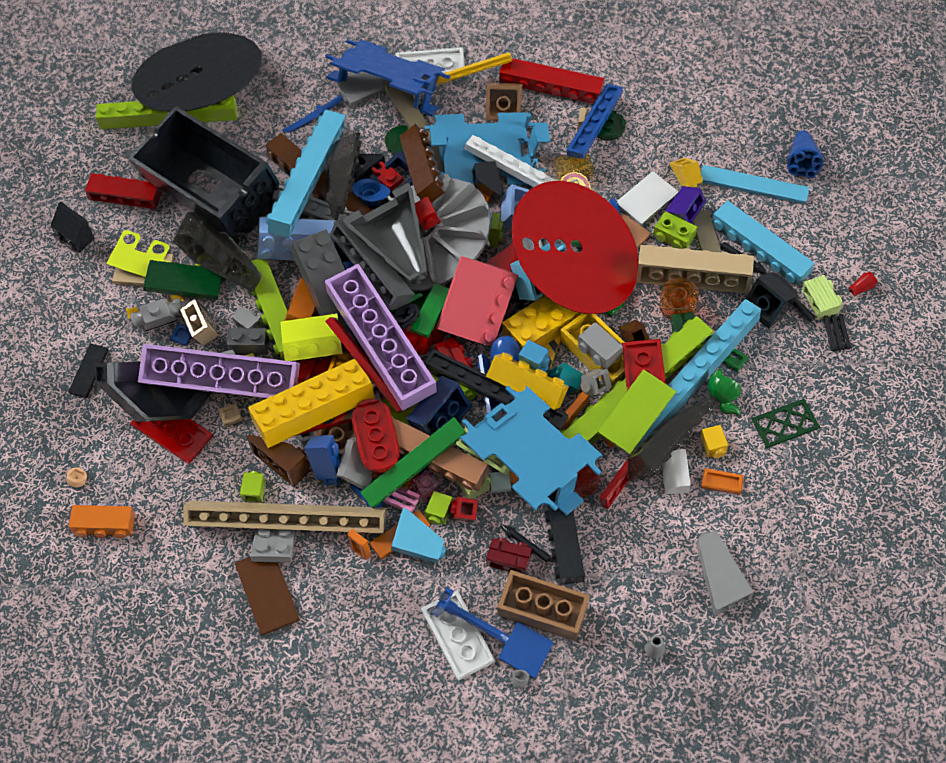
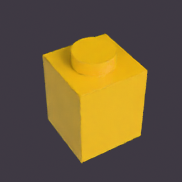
[700,425,728,458]

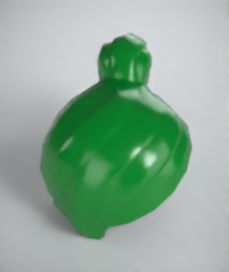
[708,369,742,415]

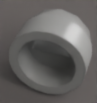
[512,670,529,689]

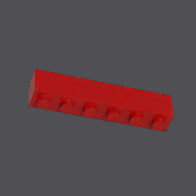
[499,58,605,104]

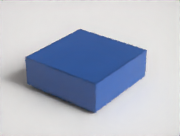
[169,324,192,347]

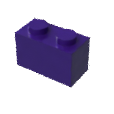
[666,186,706,224]

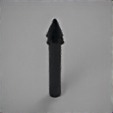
[721,242,767,274]
[500,524,551,563]

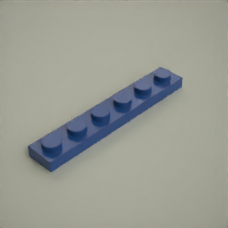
[566,84,623,159]

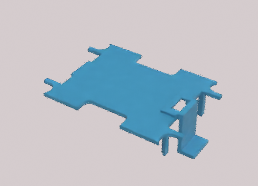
[425,112,551,185]
[460,386,603,516]

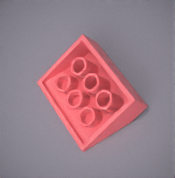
[436,256,518,346]

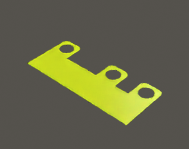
[106,230,210,277]

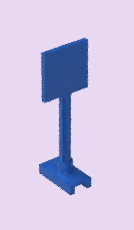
[431,587,554,679]

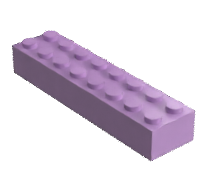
[325,264,437,411]
[138,344,300,399]

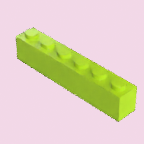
[244,259,287,360]

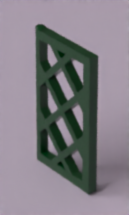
[751,399,820,448]

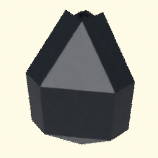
[95,362,212,421]

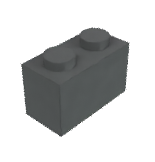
[227,328,269,355]

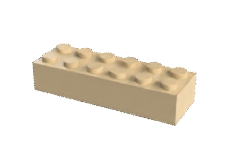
[637,245,754,294]

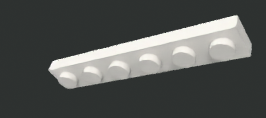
[464,135,558,187]

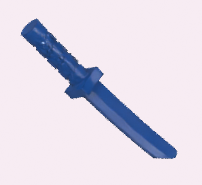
[282,94,344,132]

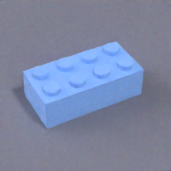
[257,217,334,261]

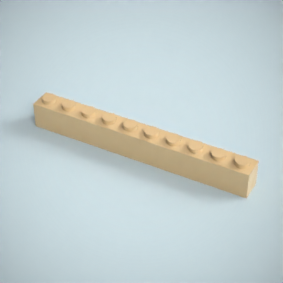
[183,500,387,533]

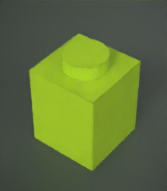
[240,471,266,503]
[425,491,453,525]

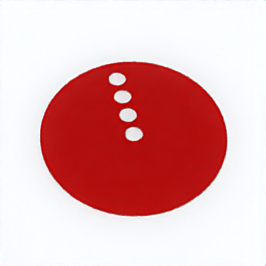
[512,181,639,314]

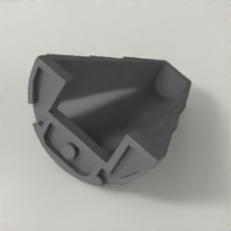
[343,182,428,285]

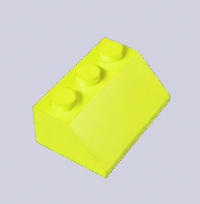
[280,313,343,361]

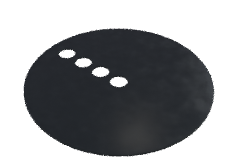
[132,32,262,112]

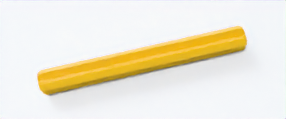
[437,52,512,85]

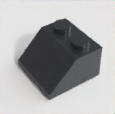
[50,201,95,253]
[745,272,798,329]

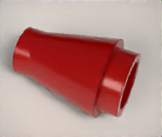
[848,271,878,297]

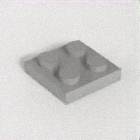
[250,528,296,562]

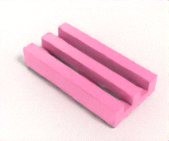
[383,489,421,513]

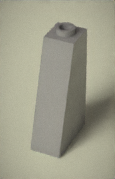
[696,530,753,616]

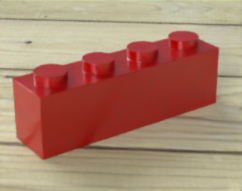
[85,173,162,209]

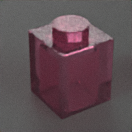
[412,470,441,504]

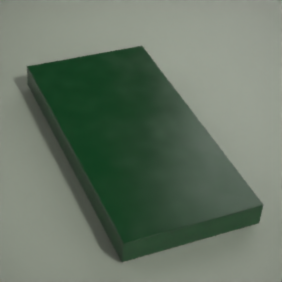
[143,260,223,300]

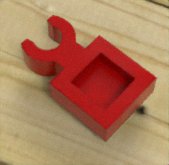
[372,161,403,192]

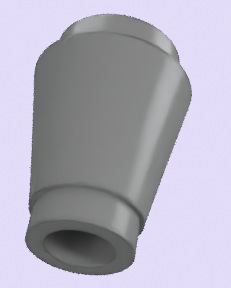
[645,635,666,659]

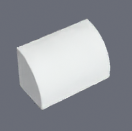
[661,449,691,494]

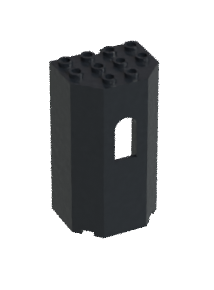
[128,106,280,237]

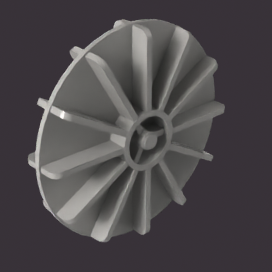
[386,174,492,292]

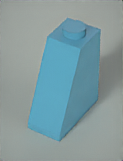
[391,508,446,563]

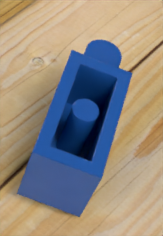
[305,435,341,485]

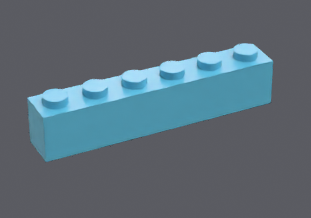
[712,200,815,286]

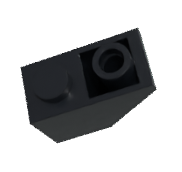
[472,161,504,202]

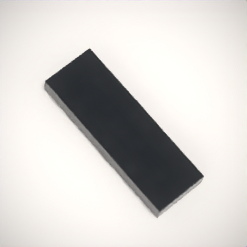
[68,343,109,398]

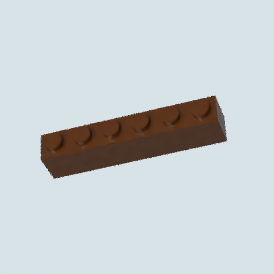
[399,124,445,203]

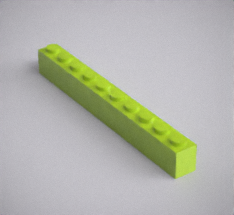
[561,316,713,445]

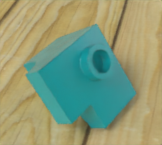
[548,363,583,394]

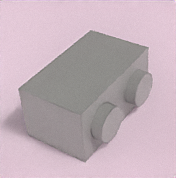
[578,322,623,369]

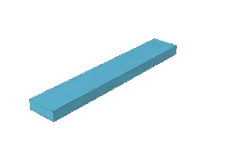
[701,165,809,205]

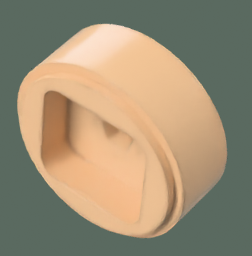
[66,468,87,487]

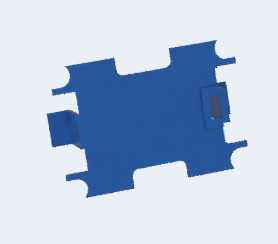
[325,39,450,116]

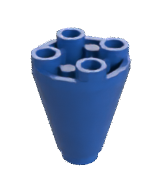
[787,130,824,178]

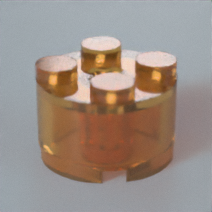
[659,278,699,321]

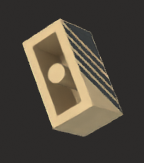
[180,299,219,345]

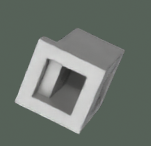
[232,307,264,328]
[580,368,612,395]

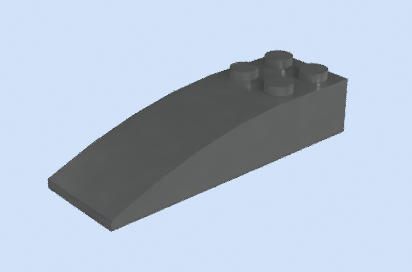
[290,229,351,347]

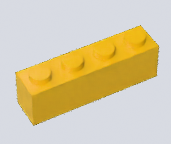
[486,352,569,410]

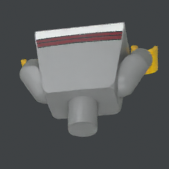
[126,294,183,332]

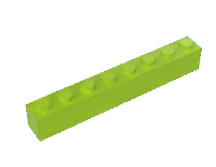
[96,95,238,130]

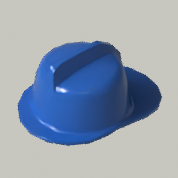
[352,179,390,206]

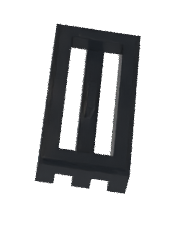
[823,314,851,351]

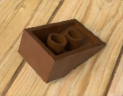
[246,434,310,487]

